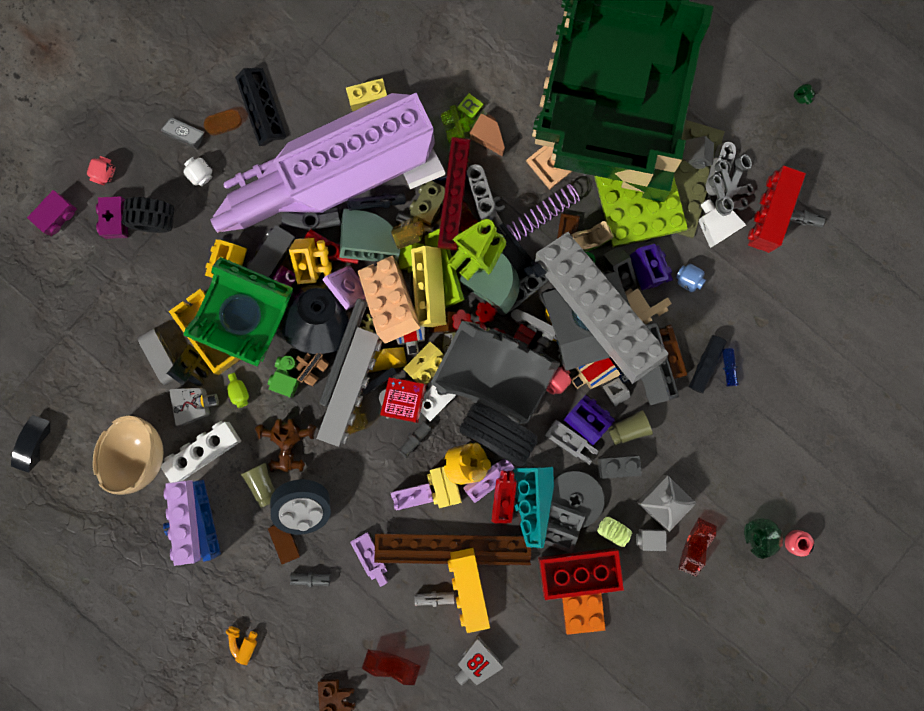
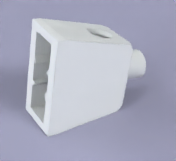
[699,199,746,248]

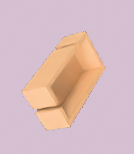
[358,256,420,343]

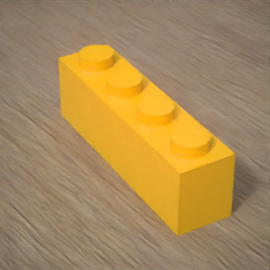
[448,548,490,633]

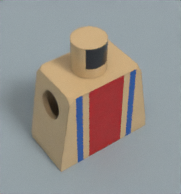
[571,358,621,389]

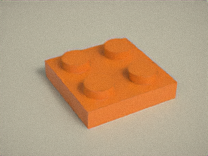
[562,593,605,635]

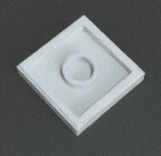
[403,149,446,189]

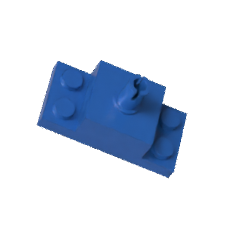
[163,480,221,562]

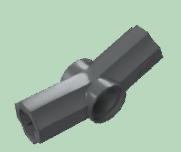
[281,208,341,232]

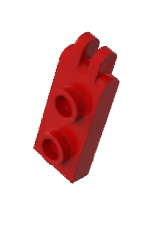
[491,471,517,523]

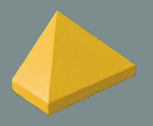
[369,347,407,373]

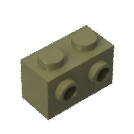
[409,181,445,226]

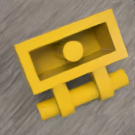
[289,238,332,284]
[205,239,247,278]

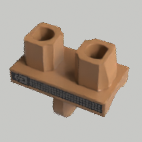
[296,353,330,386]

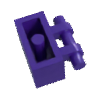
[629,244,673,291]
[564,394,615,445]

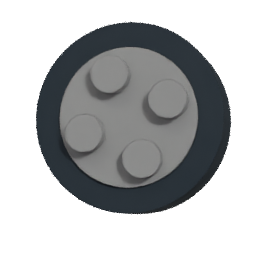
[270,479,331,535]

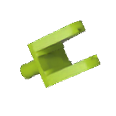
[447,219,506,281]

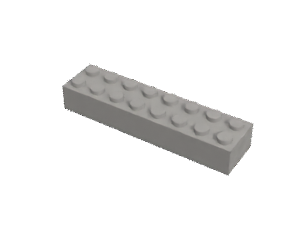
[535,232,669,384]

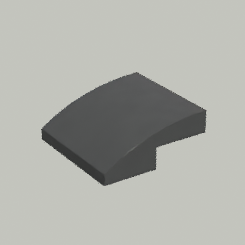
[545,502,586,553]

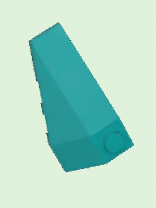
[512,467,554,548]

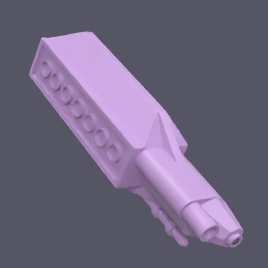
[210,93,435,233]

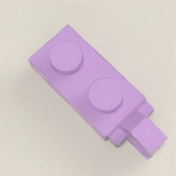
[463,459,514,503]
[350,532,388,587]

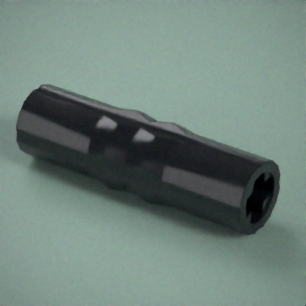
[688,335,727,394]

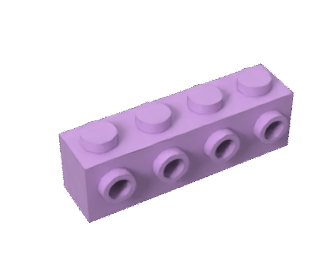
[164,480,201,566]

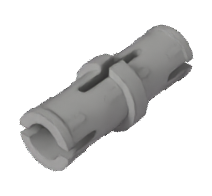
[415,591,454,607]

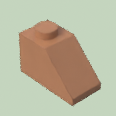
[470,114,505,156]

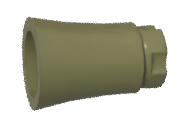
[608,410,653,445]
[241,462,275,507]

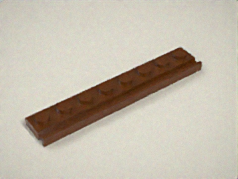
[374,533,531,565]

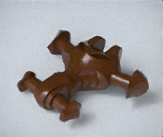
[255,419,317,472]

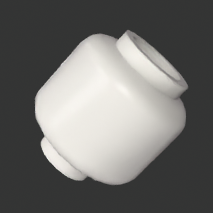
[184,157,212,186]

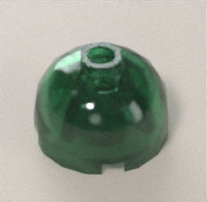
[744,518,783,559]

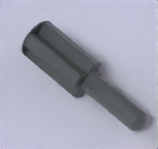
[396,212,434,232]

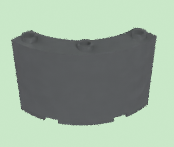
[431,321,560,424]

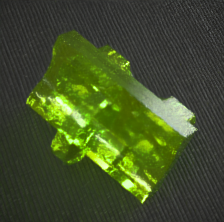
[441,105,474,142]

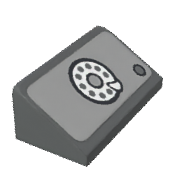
[161,118,205,150]

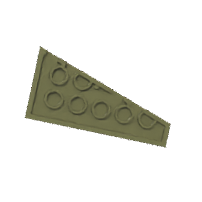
[674,120,725,238]

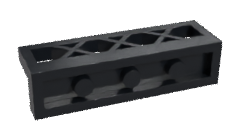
[235,68,287,146]

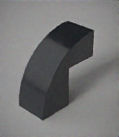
[11,415,50,473]

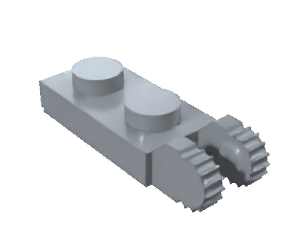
[511,309,557,341]
[544,420,599,465]

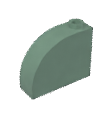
[339,209,400,262]
[459,251,520,315]

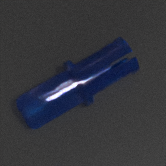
[722,348,739,387]

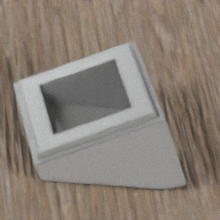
[603,377,630,406]

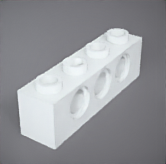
[161,421,241,483]

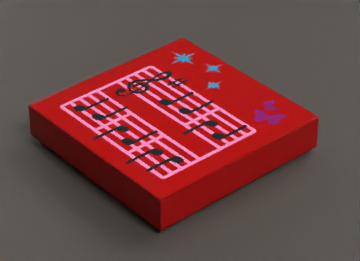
[380,377,427,423]

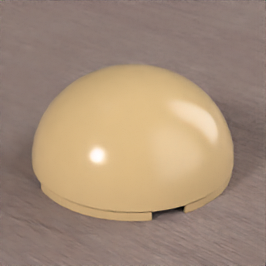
[93,416,164,495]

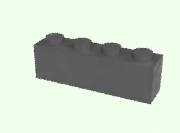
[245,225,296,279]
[641,323,679,405]

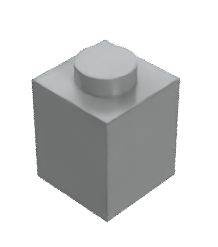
[636,529,666,551]

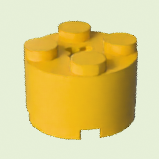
[444,443,491,485]

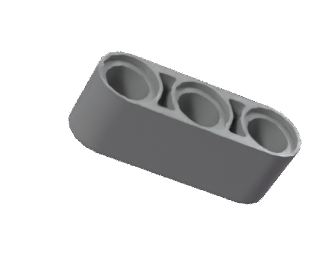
[467,164,496,220]
[137,328,175,385]

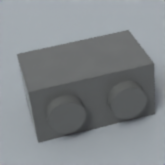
[598,455,642,479]

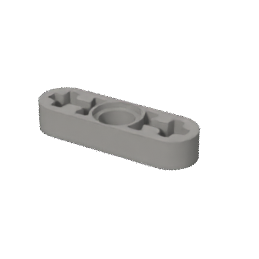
[705,142,736,195]

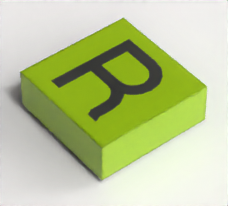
[457,93,484,120]

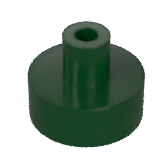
[794,84,815,105]

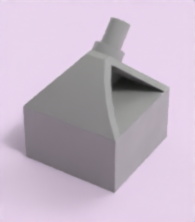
[637,475,696,532]

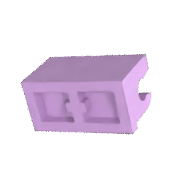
[391,483,434,511]

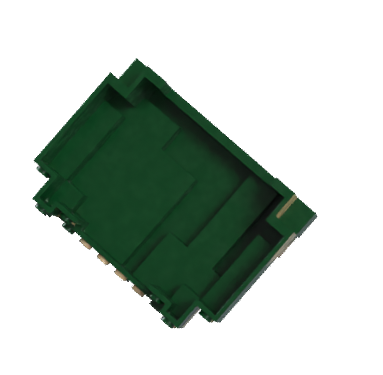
[532,0,714,202]

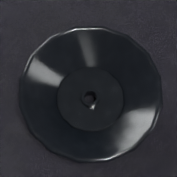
[278,272,361,355]

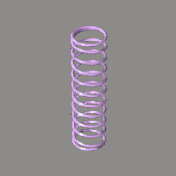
[507,184,580,241]

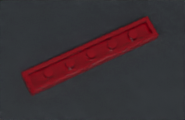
[437,137,471,250]

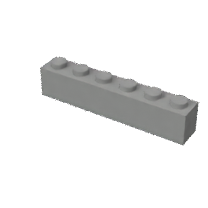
[316,327,383,447]

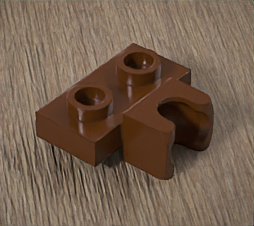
[318,679,356,711]

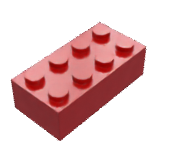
[747,166,806,253]
[538,548,624,600]

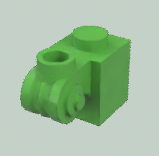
[268,356,300,398]

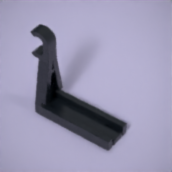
[492,223,547,278]

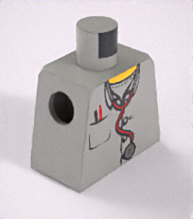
[169,388,219,426]

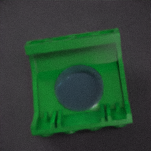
[184,257,293,367]

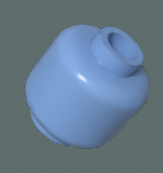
[676,264,706,292]

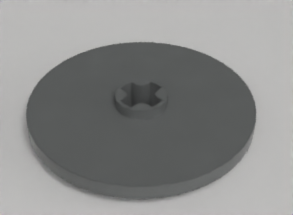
[552,471,604,528]

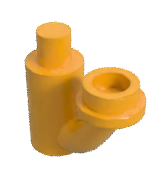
[225,626,258,665]

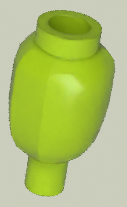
[227,373,249,408]

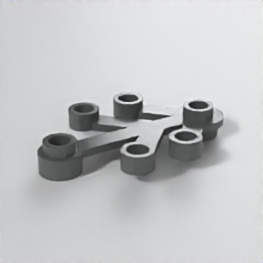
[708,155,754,216]

